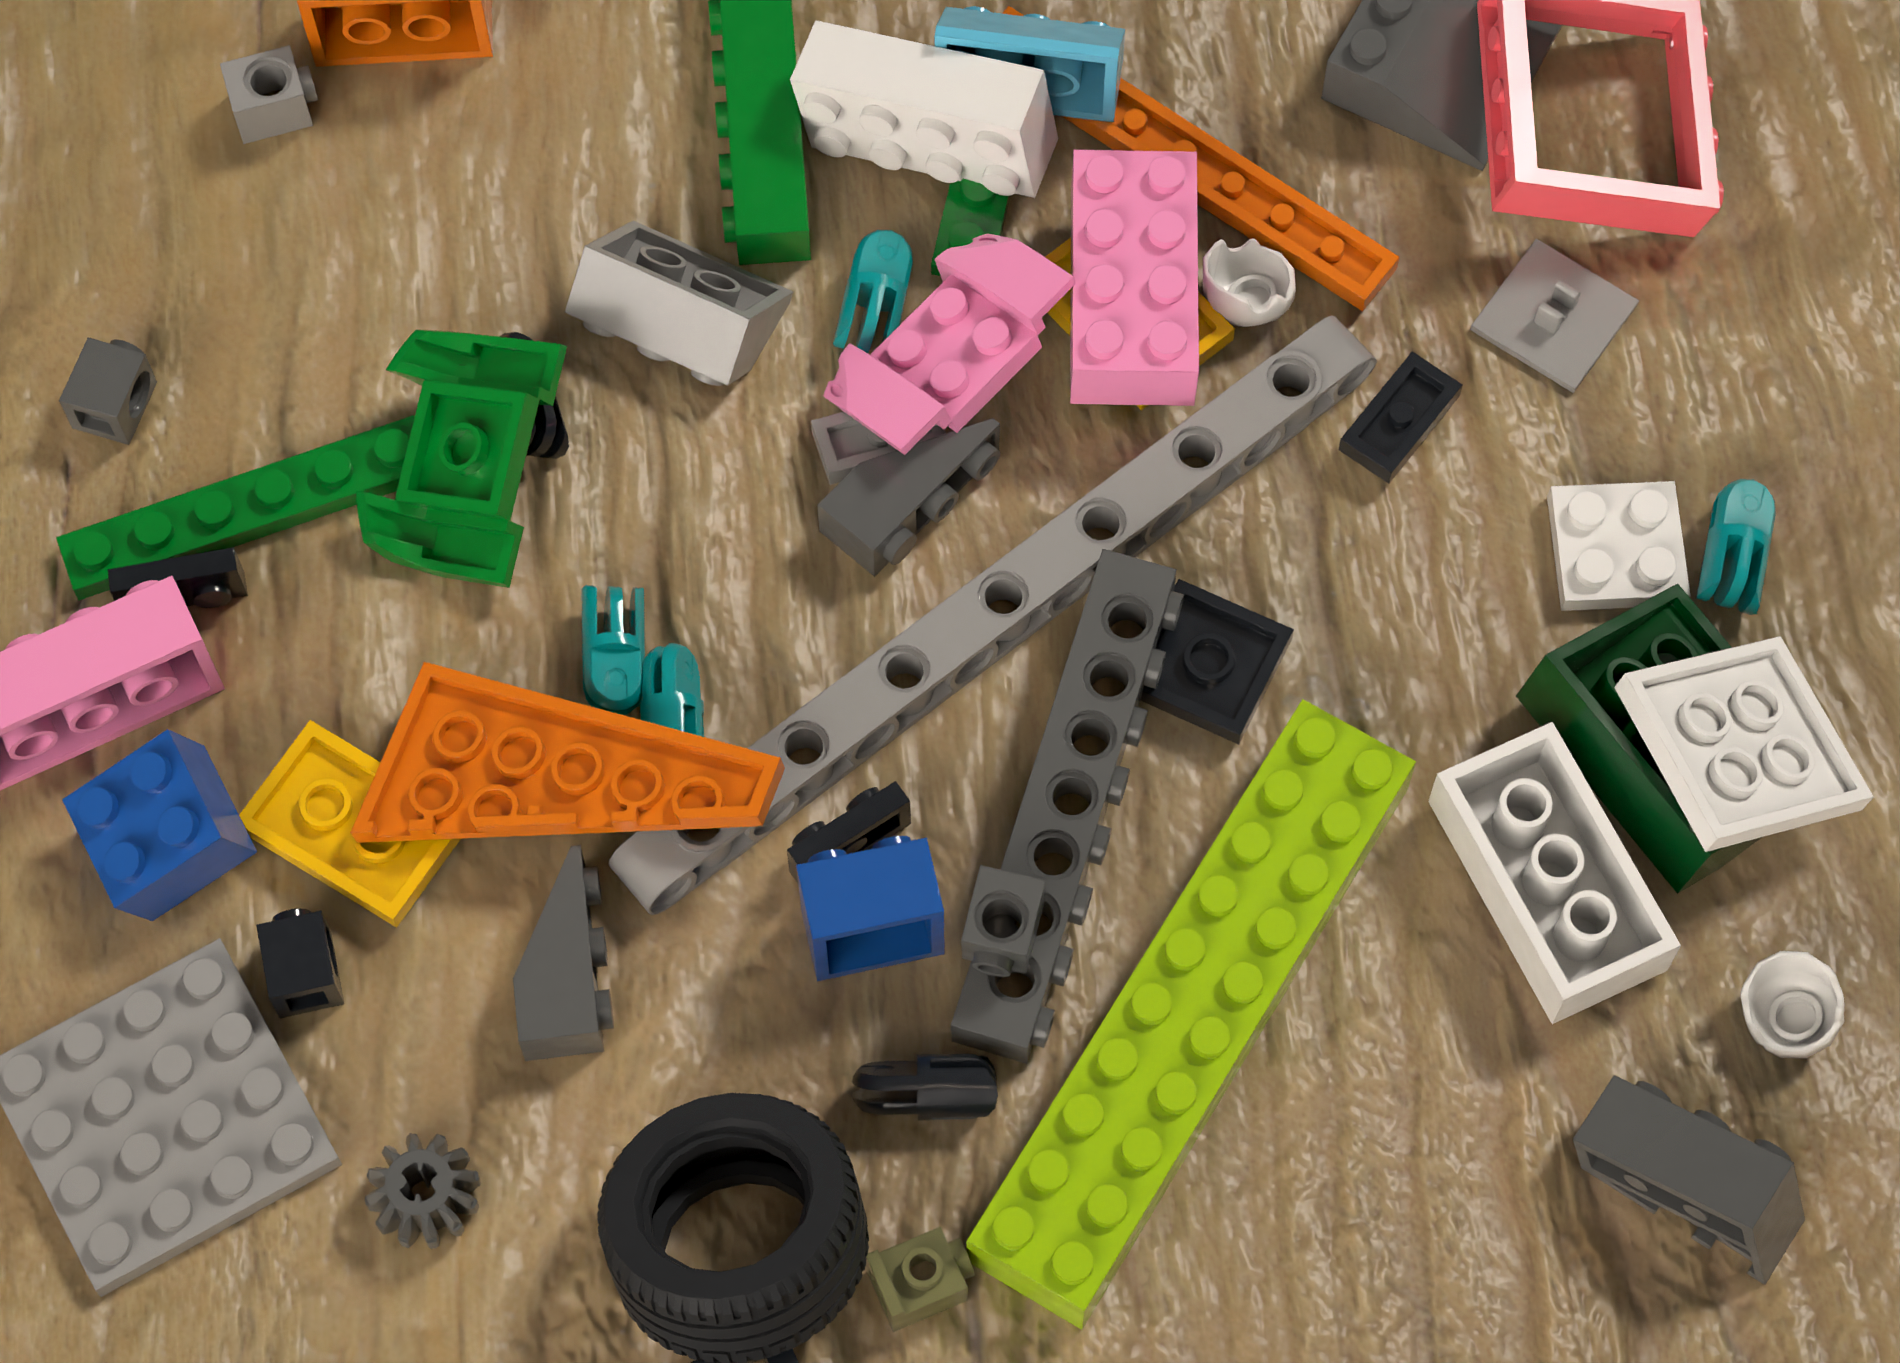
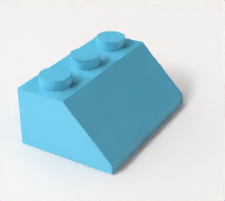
[934,6,1125,122]

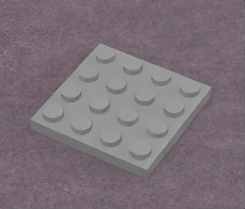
[0,938,342,1297]

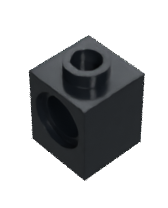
[256,908,344,1019]

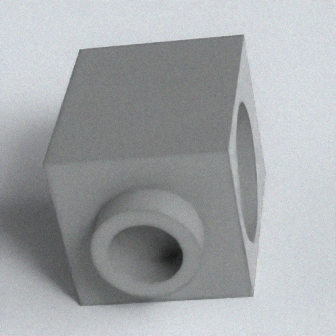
[220,45,318,144]

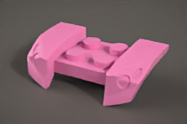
[823,234,1075,455]

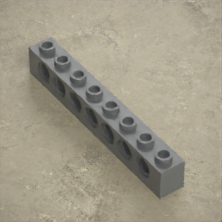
[951,549,1184,1064]

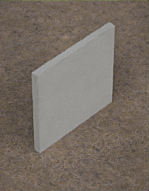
[1470,239,1639,393]

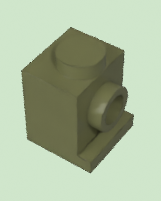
[866,1227,975,1332]

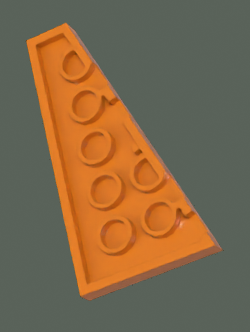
[350,662,785,843]

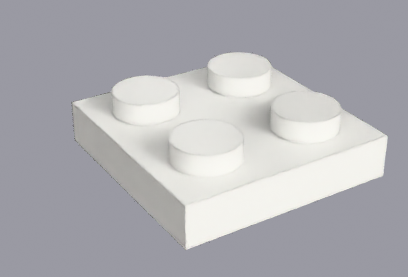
[1547,481,1691,611]

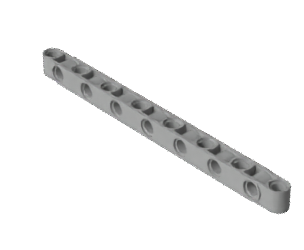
[609,315,1377,915]

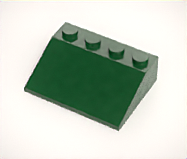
[1516,583,1762,894]

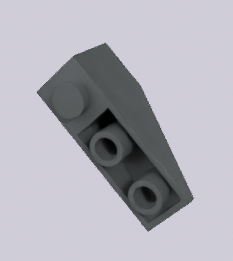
[817,418,1001,577]
[513,845,614,1061]

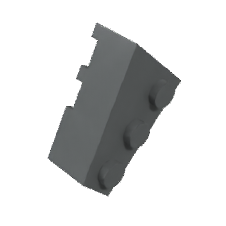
[1573,1075,1805,1285]

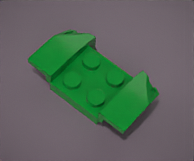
[356,329,567,588]

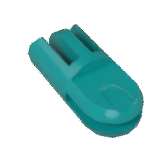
[833,230,913,353]
[1696,479,1776,615]
[581,585,645,715]
[640,643,704,737]

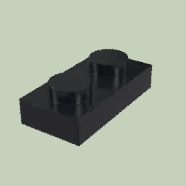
[1338,351,1463,484]
[107,547,248,608]
[787,781,911,883]

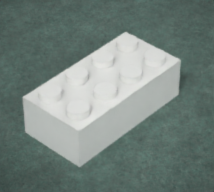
[790,20,1058,198]
[1428,722,1681,1024]

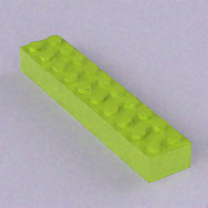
[966,699,1416,1330]

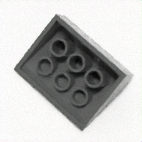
[1321,0,1563,171]

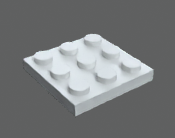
[1614,636,1874,852]

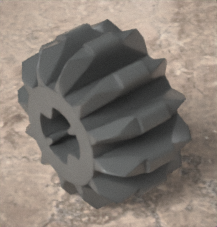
[365,1133,481,1249]

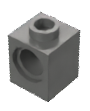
[59,337,157,445]
[961,865,1046,977]

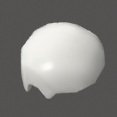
[1203,238,1296,327]
[1741,951,1844,1058]

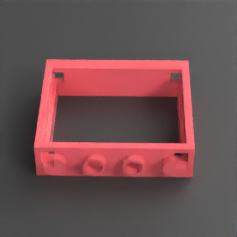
[1477,0,1724,237]

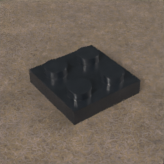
[1124,579,1294,745]

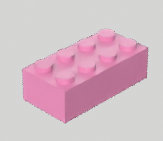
[1070,150,1199,406]
[0,576,225,791]

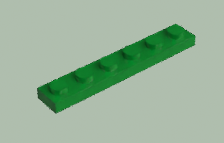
[56,415,414,601]

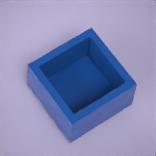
[62,729,257,921]
[796,836,945,982]

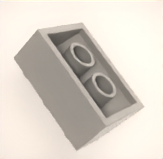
[565,221,793,386]

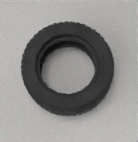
[597,1093,869,1363]

